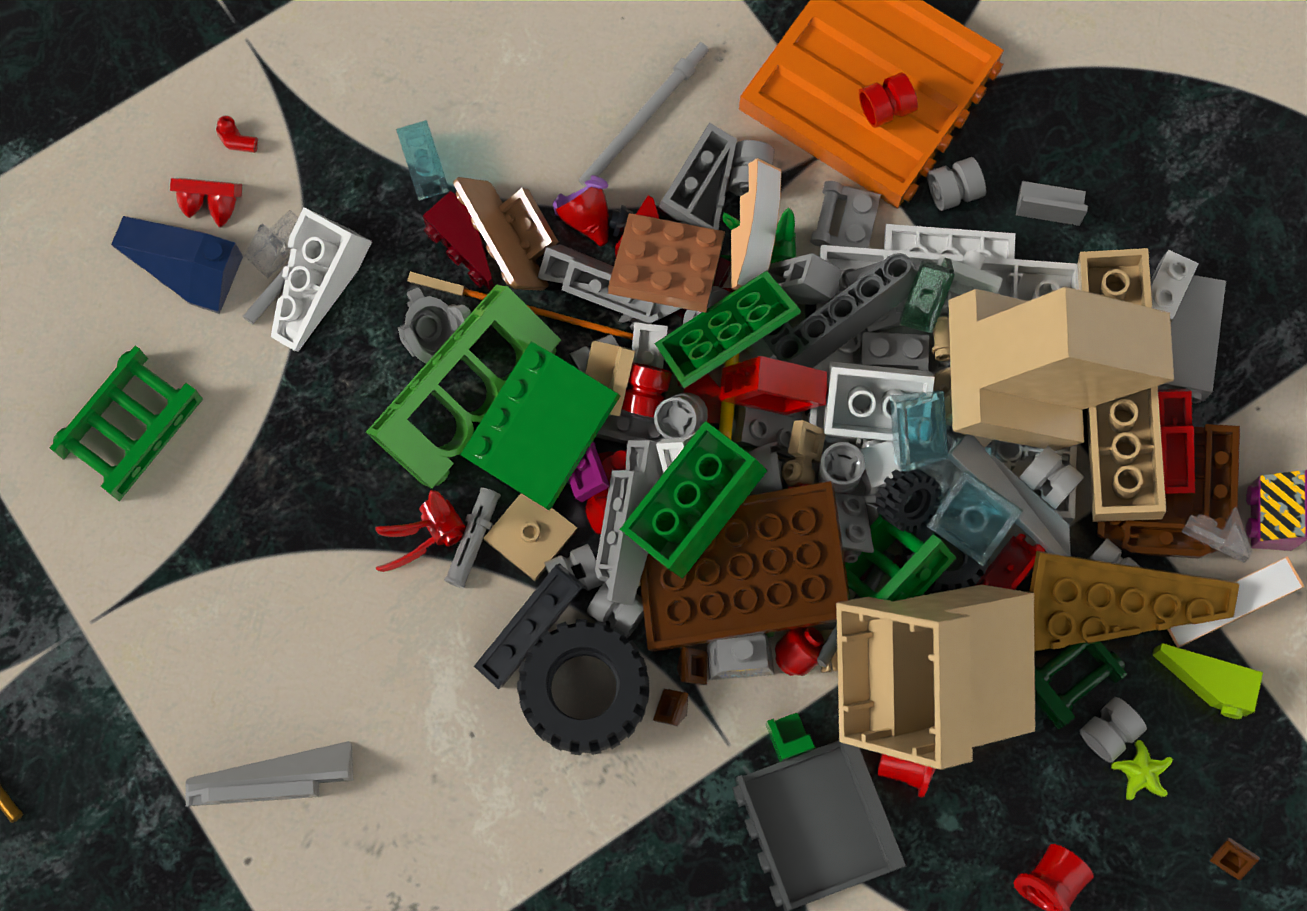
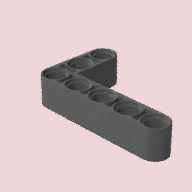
[763,253,921,368]

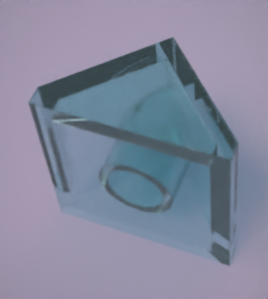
[890,391,948,472]
[927,471,1023,566]

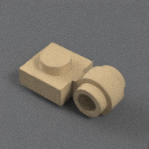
[782,420,826,487]

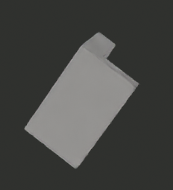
[1016,181,1088,226]

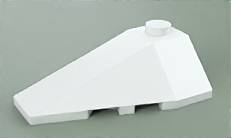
[271,207,372,352]

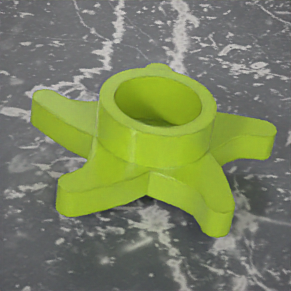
[1111,740,1173,800]

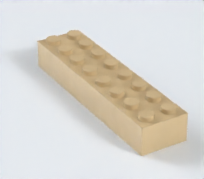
[1077,248,1166,522]

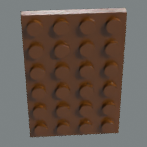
[640,481,850,652]

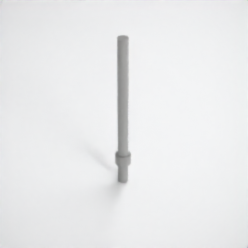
[579,42,709,187]

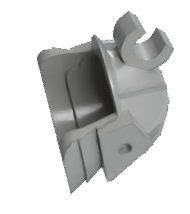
[398,288,471,363]

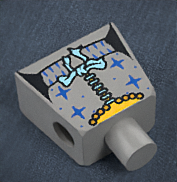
[707,634,774,680]

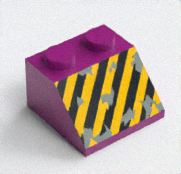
[1246,470,1307,551]

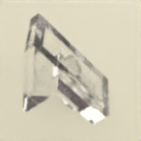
[245,210,298,278]
[1182,507,1252,563]

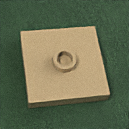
[483,493,578,581]

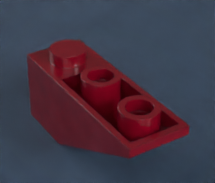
[423,191,494,291]

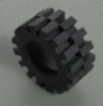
[876,465,942,533]

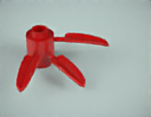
[375,490,466,572]

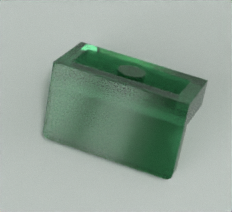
[899,258,955,333]

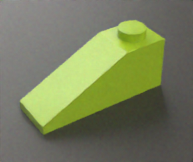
[1152,643,1263,719]

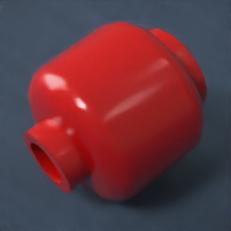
[775,627,824,676]

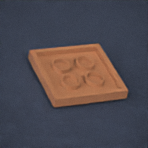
[608,213,725,313]

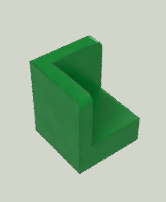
[765,713,815,762]

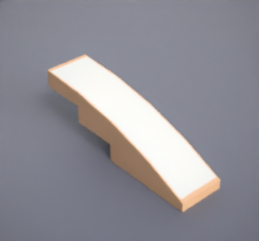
[731,158,781,290]
[1168,556,1305,648]

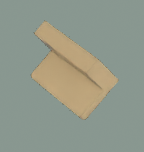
[585,341,635,417]

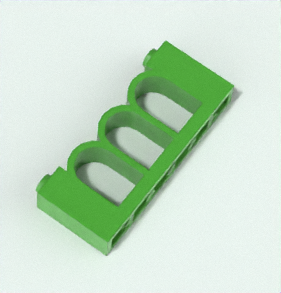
[366,285,561,488]

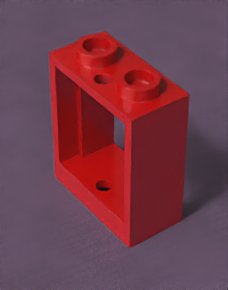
[720,356,828,415]

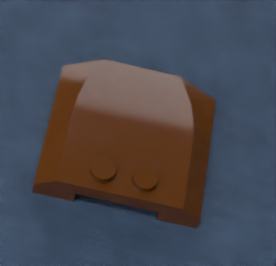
[1097,424,1240,559]

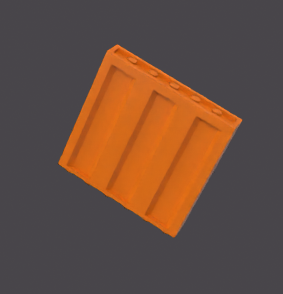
[739,0,1004,209]

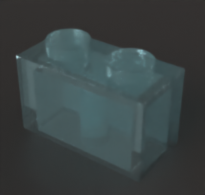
[396,120,449,200]

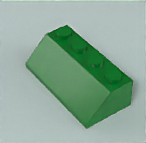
[620,421,768,579]

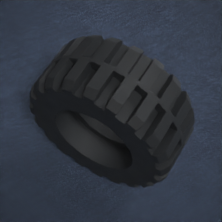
[517,619,649,755]

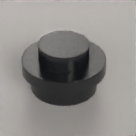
[609,205,633,237]

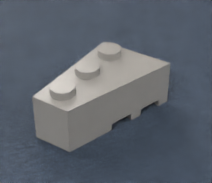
[657,122,737,230]

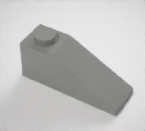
[768,253,842,305]

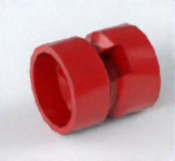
[859,72,918,128]
[622,362,673,418]

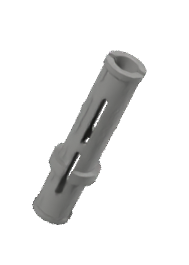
[444,488,501,589]

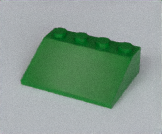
[654,270,801,388]
[460,341,621,511]

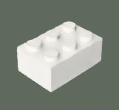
[823,362,935,444]

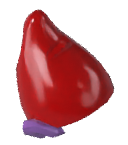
[553,175,609,247]

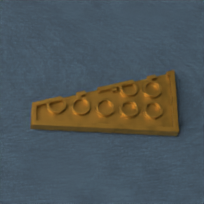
[1029,551,1240,653]

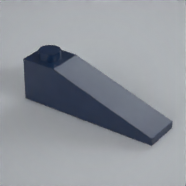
[111,216,243,314]

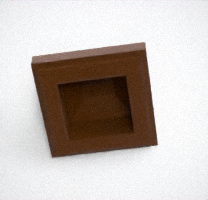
[677,647,707,685]
[653,688,689,726]
[1210,838,1260,881]

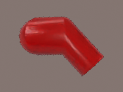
[216,116,258,153]

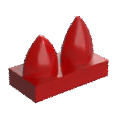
[170,178,243,228]

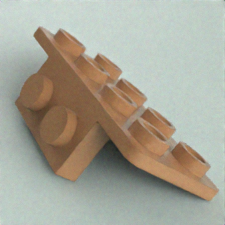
[453,177,558,291]

